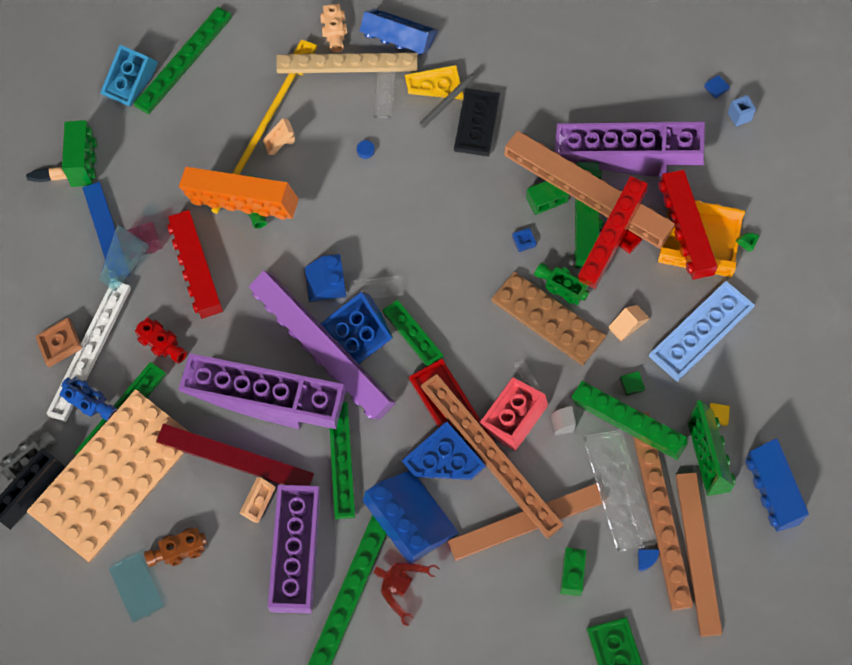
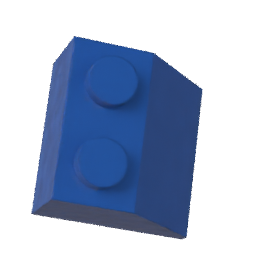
[305,254,346,302]

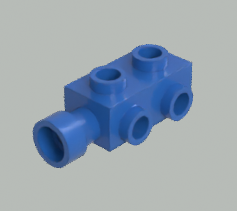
[59,377,117,421]

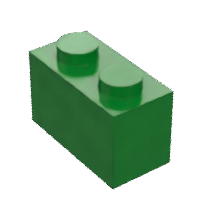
[526,181,569,215]
[560,547,586,596]

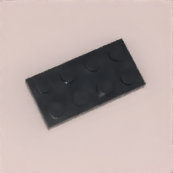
[454,88,500,157]

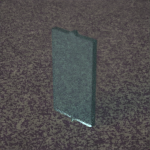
[109,553,165,623]

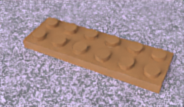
[491,272,606,366]

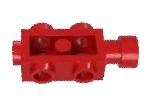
[134,317,187,364]

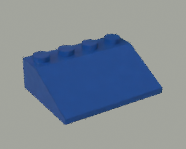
[363,470,459,565]

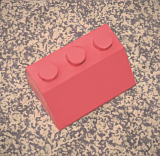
[480,377,548,451]

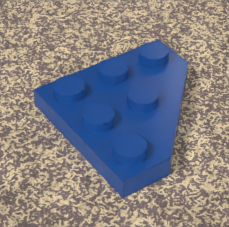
[402,421,486,480]

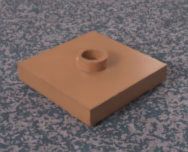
[35,317,83,368]

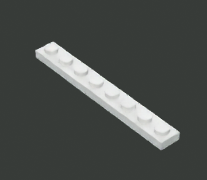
[46,280,131,422]

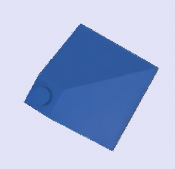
[320,292,393,364]

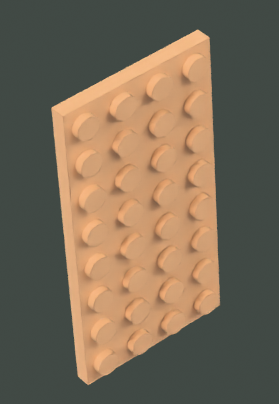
[26,390,189,563]

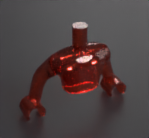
[373,562,439,626]

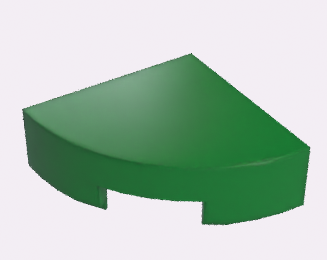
[736,233,759,252]

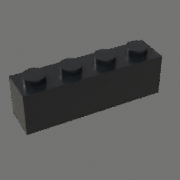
[0,448,66,530]

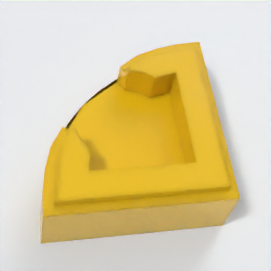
[709,403,730,426]

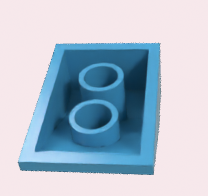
[100,45,158,107]

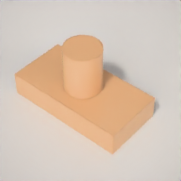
[263,118,295,155]

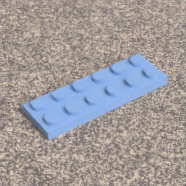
[649,281,755,382]

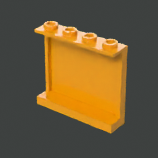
[658,200,745,278]

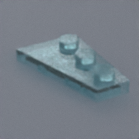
[99,224,149,292]

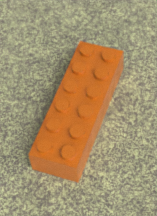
[179,166,299,220]

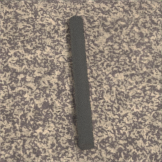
[420,74,474,128]

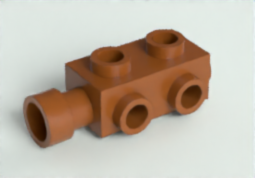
[144,527,207,567]

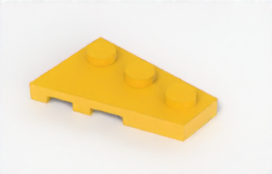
[405,65,464,100]

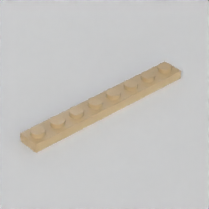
[277,53,417,73]

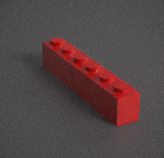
[658,170,718,280]
[578,176,648,289]
[167,210,223,319]

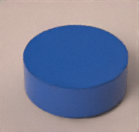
[356,140,375,159]

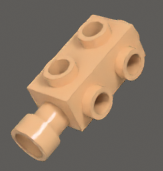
[320,4,347,53]

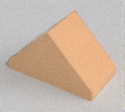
[609,305,650,341]

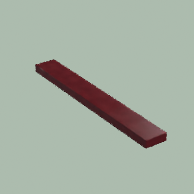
[156,423,314,486]

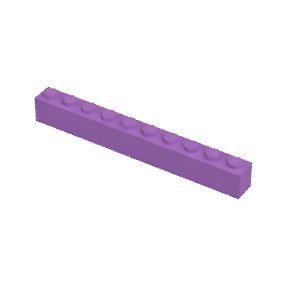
[249,270,396,420]

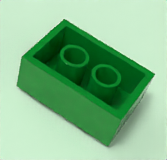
[62,120,97,187]

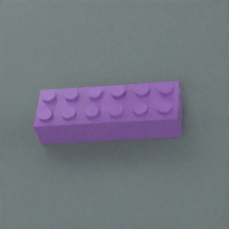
[268,485,321,614]

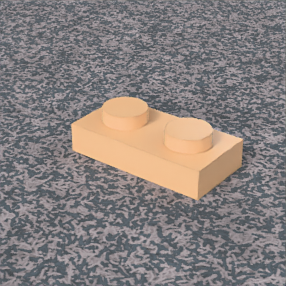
[239,477,276,523]

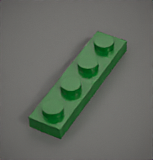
[382,299,444,367]

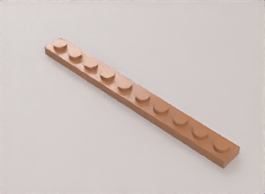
[421,374,564,539]
[633,412,693,611]

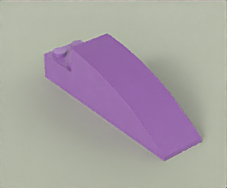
[555,122,705,177]
[178,353,345,429]

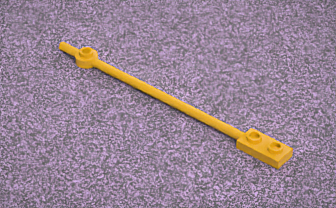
[211,39,317,214]

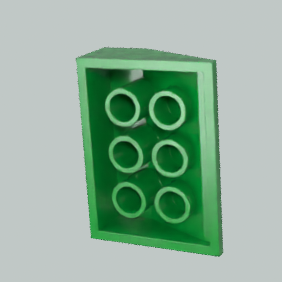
[687,400,736,496]

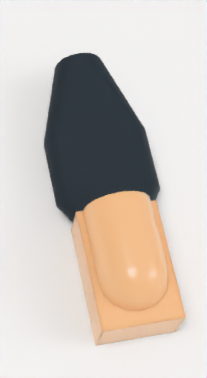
[26,167,67,182]

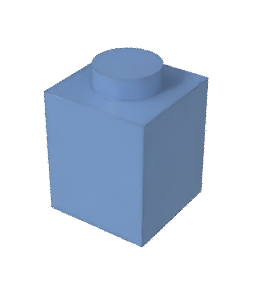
[728,95,756,127]

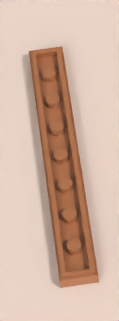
[675,473,722,637]
[447,483,605,561]

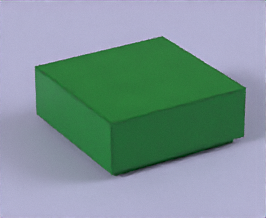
[620,371,646,396]

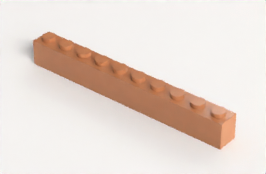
[504,131,675,249]

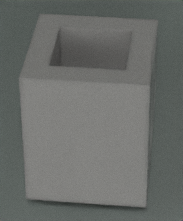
[551,406,576,435]

